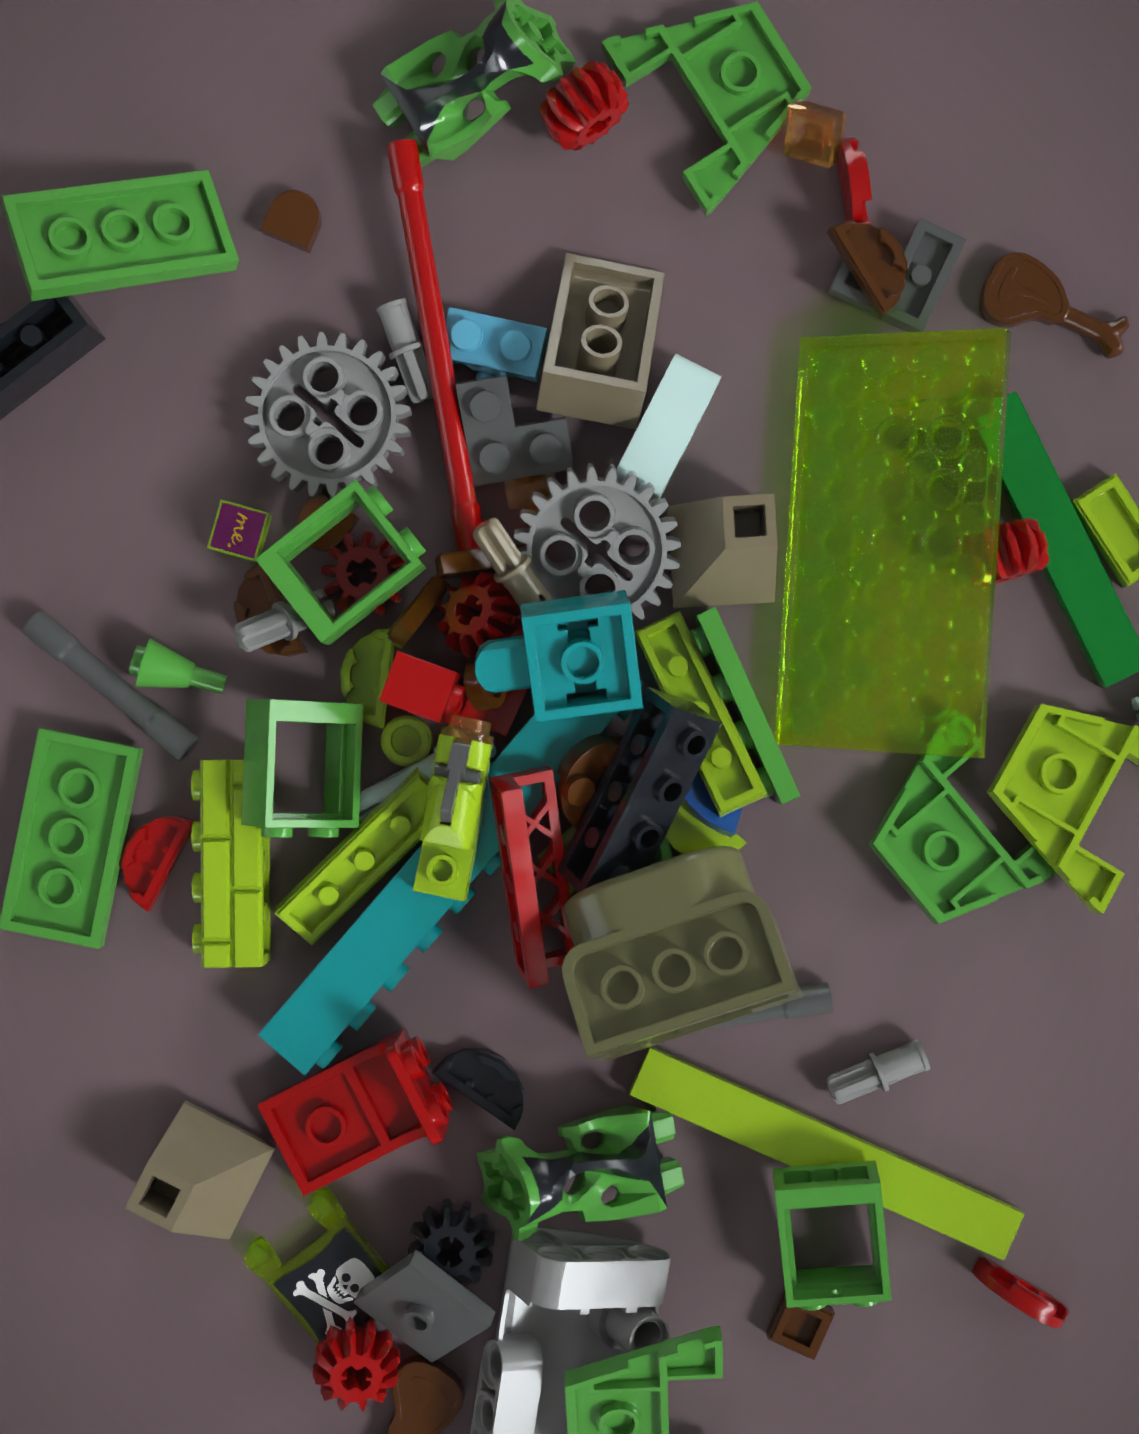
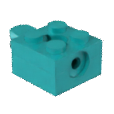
[475,590,643,723]

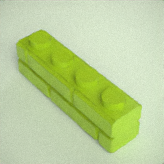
[191,759,271,968]

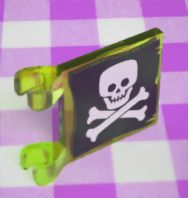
[243,1187,389,1344]

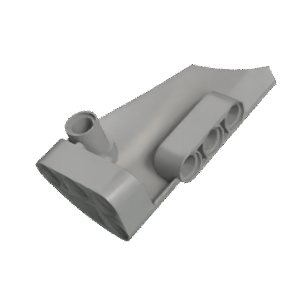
[470,1228,671,1434]

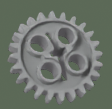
[244,332,412,499]
[514,463,681,620]

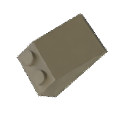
[536,253,665,430]

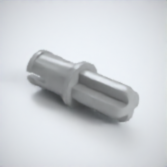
[376,298,433,404]
[233,589,335,652]
[826,1038,931,1104]

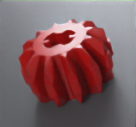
[539,60,629,151]
[958,518,1049,589]
[321,531,405,618]
[436,572,523,660]
[312,1317,400,1412]

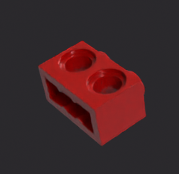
[379,651,467,723]

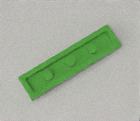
[690,607,800,805]

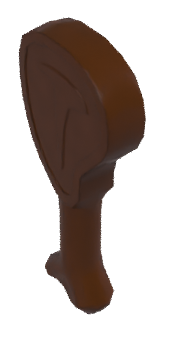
[979,252,1129,359]
[386,1355,465,1434]

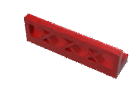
[489,765,574,989]

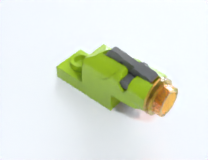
[413,715,494,901]

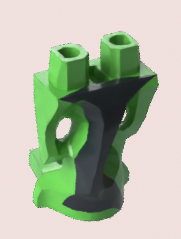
[373,0,576,168]
[476,1105,684,1241]

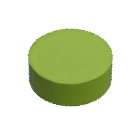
[381,715,433,766]

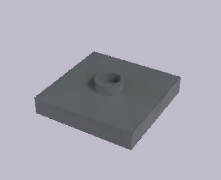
[354,1250,496,1363]

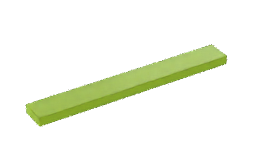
[629,1046,1025,1261]

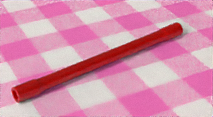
[386,139,483,551]

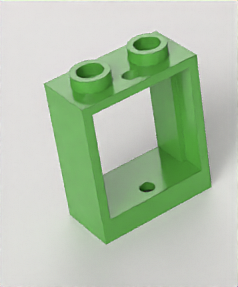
[255,480,427,645]
[241,699,363,838]
[773,1160,892,1311]

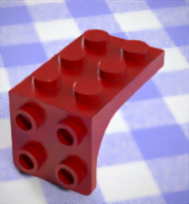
[257,1027,454,1197]

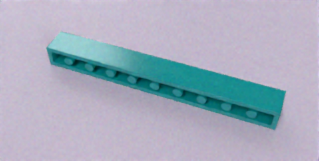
[258,680,643,1076]

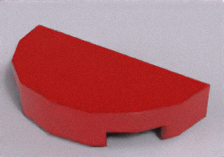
[834,137,872,225]
[120,815,197,912]
[971,1257,1070,1329]

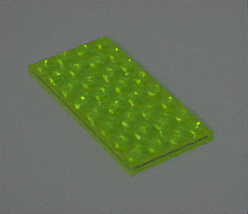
[775,327,1011,758]

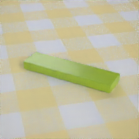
[634,611,767,817]
[274,767,430,945]

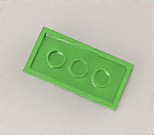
[2,170,239,301]
[0,728,144,949]

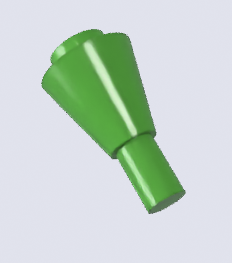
[129,638,227,695]

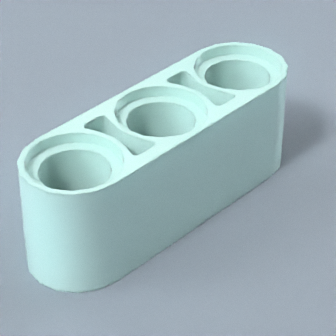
[616,354,722,503]

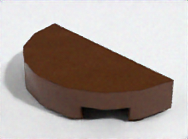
[827,220,908,319]
[435,544,524,579]
[234,563,308,657]
[387,575,451,649]

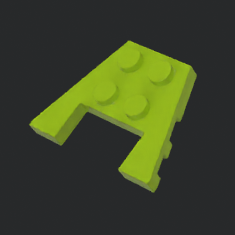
[986,703,1139,914]

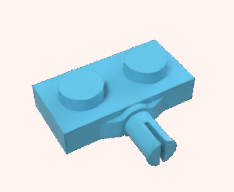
[446,307,550,382]

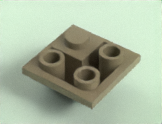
[667,493,778,609]
[124,1100,276,1240]

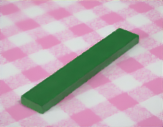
[966,391,1139,688]

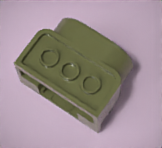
[562,846,804,1060]

